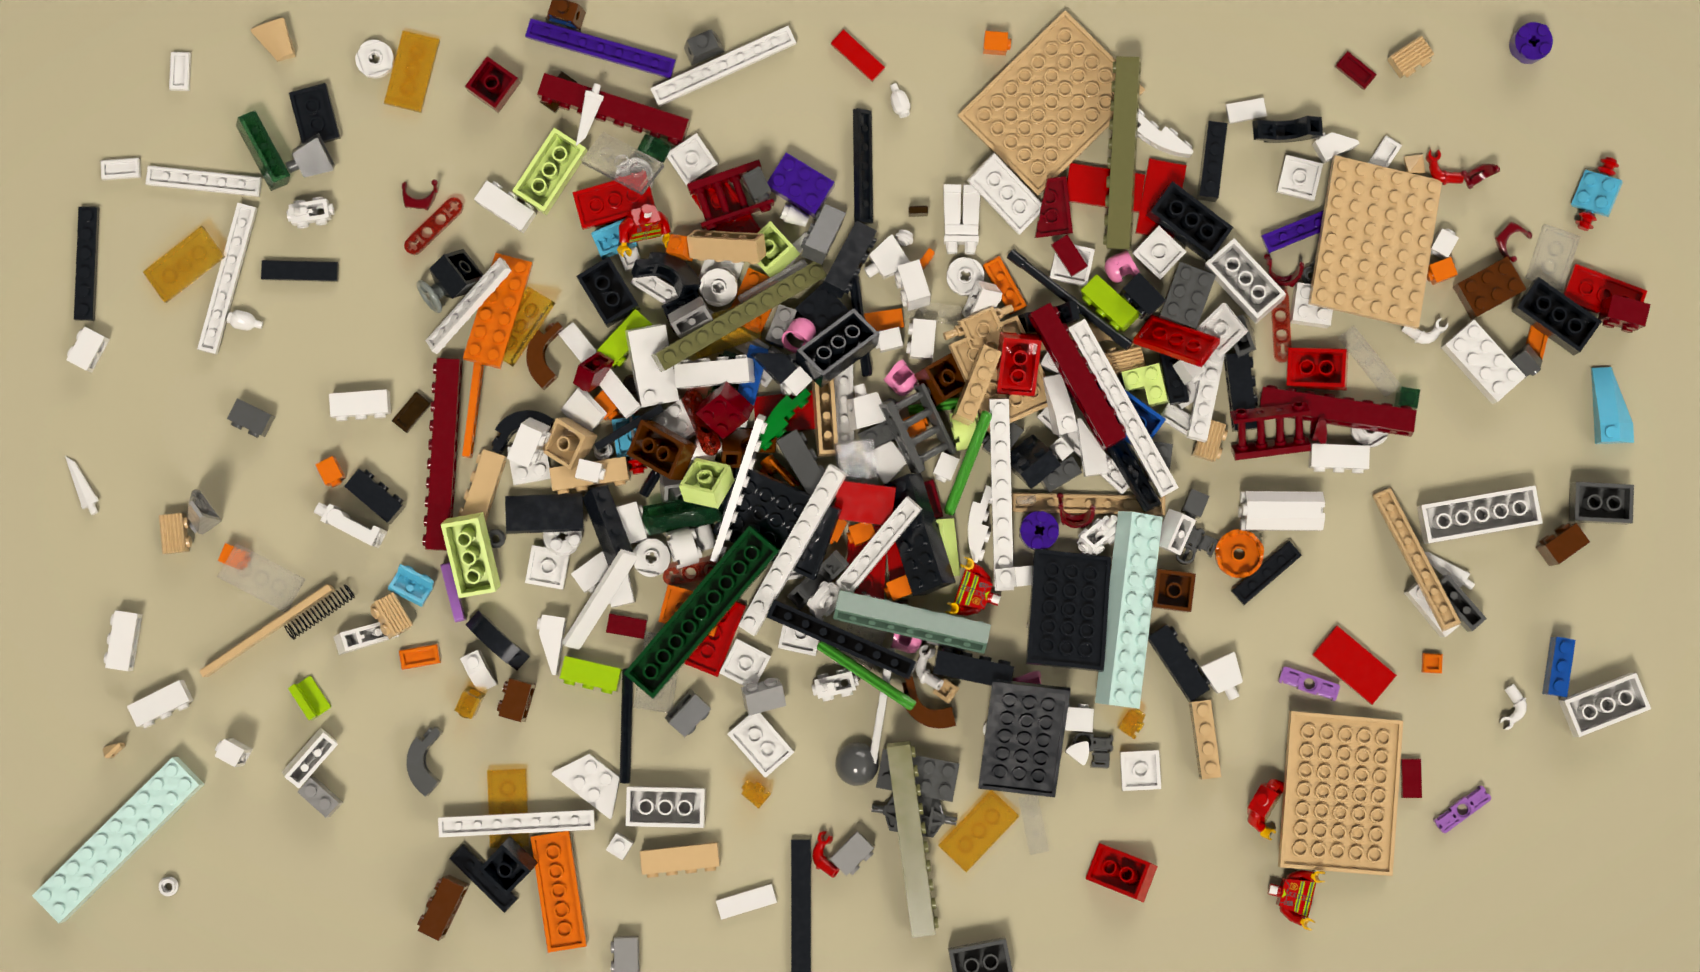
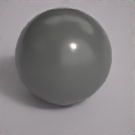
[835,742,879,786]

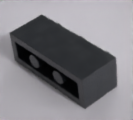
[344,469,405,524]

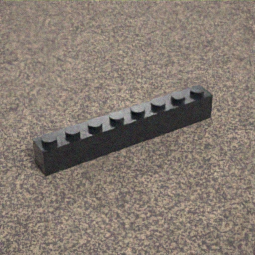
[766,600,918,680]

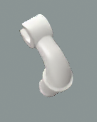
[1401,318,1448,344]
[916,645,944,690]
[1499,684,1527,730]

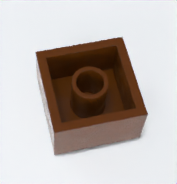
[914,353,965,406]
[1536,523,1590,566]
[1152,569,1196,613]
[497,678,536,722]

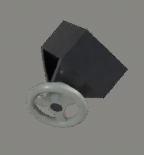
[417,249,483,313]

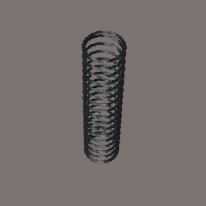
[284,584,355,640]

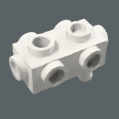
[286,197,334,229]
[1077,515,1118,555]
[811,669,859,702]

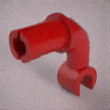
[1425,149,1464,185]
[812,831,840,878]

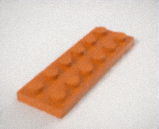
[463,253,533,369]
[530,831,587,953]

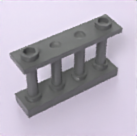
[879,383,956,473]

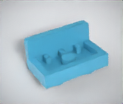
[591,219,637,260]
[388,564,434,607]

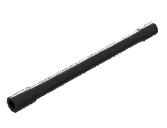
[1007,249,1133,351]

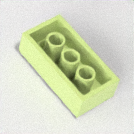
[512,128,588,215]
[441,512,501,598]

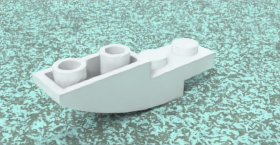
[1137,109,1194,158]
[967,485,992,564]

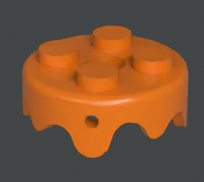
[1215,529,1264,578]

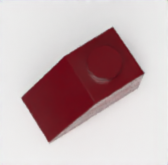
[573,351,614,393]

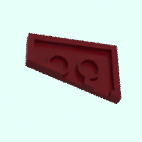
[1034,176,1073,238]

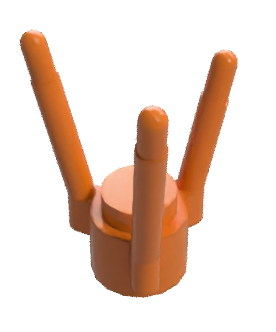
[760,455,800,487]

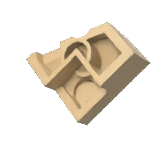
[251,18,296,62]

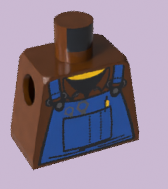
[546,0,586,30]

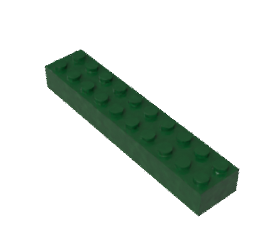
[623,525,781,699]

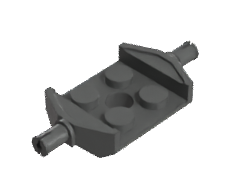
[871,796,957,838]

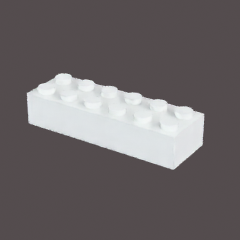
[1417,486,1543,544]

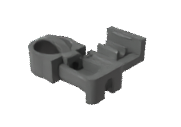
[1176,526,1219,565]
[1072,732,1113,769]

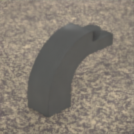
[787,550,849,610]
[406,727,443,797]

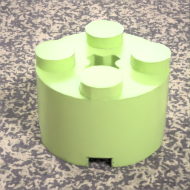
[949,413,982,451]

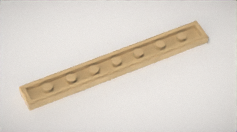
[1372,487,1461,632]
[1012,493,1165,516]
[199,584,335,677]

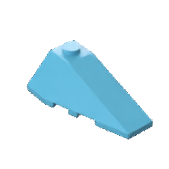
[1591,367,1634,444]

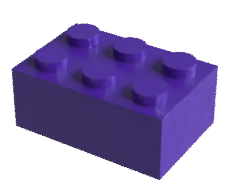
[767,152,835,218]

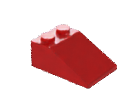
[996,332,1042,396]
[1286,348,1349,391]
[1085,843,1158,903]

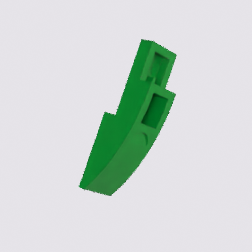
[757,389,811,453]

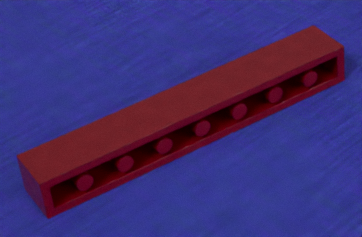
[537,73,690,145]
[1028,302,1126,451]
[1259,385,1417,437]

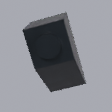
[751,353,797,384]

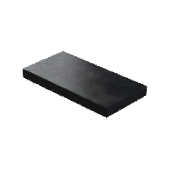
[505,493,584,534]

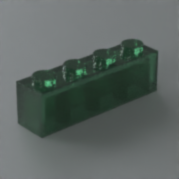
[236,111,290,191]
[642,499,724,535]

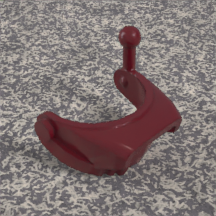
[1461,164,1500,189]
[402,179,439,210]
[1495,222,1532,262]
[1264,254,1304,287]
[1310,418,1327,444]
[1057,493,1095,529]

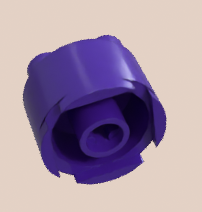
[1509,22,1553,64]
[1019,511,1059,550]

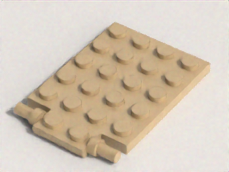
[943,304,1048,433]

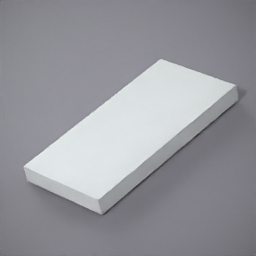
[967,153,1041,235]

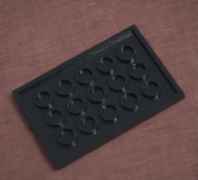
[713,468,842,580]
[1026,549,1111,672]
[978,679,1071,798]

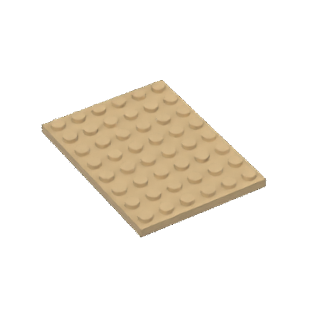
[957,10,1145,197]
[1308,155,1442,329]
[1278,711,1403,876]

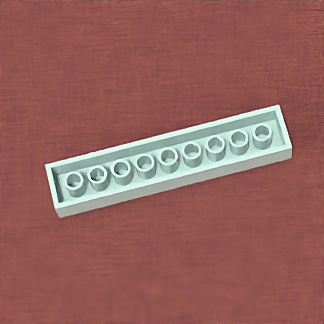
[1095,511,1163,709]
[32,757,204,923]

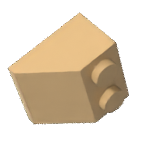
[542,417,598,470]

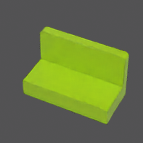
[288,676,331,720]

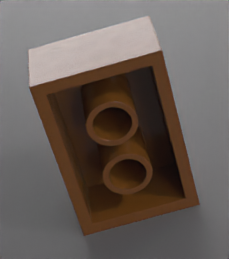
[1453,256,1526,320]
[626,420,697,480]
[417,875,470,941]

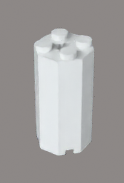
[1238,491,1325,531]

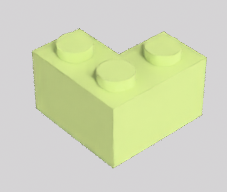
[1121,363,1169,407]

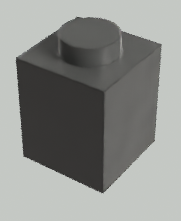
[1511,344,1543,378]
[1181,489,1210,519]

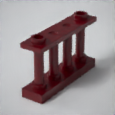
[687,159,774,231]
[1230,401,1311,461]

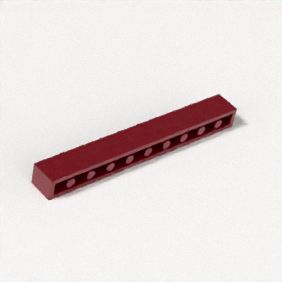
[422,358,463,551]

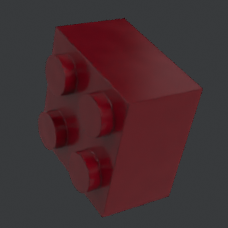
[465,56,521,113]
[1598,294,1651,333]
[695,381,754,439]

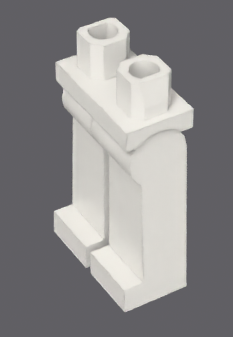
[943,184,980,255]
[314,502,388,548]

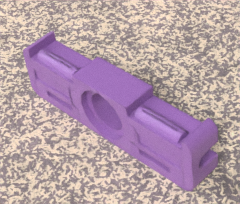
[440,562,466,623]
[1278,667,1340,701]
[1433,786,1491,833]

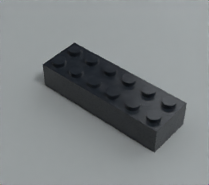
[883,473,956,596]

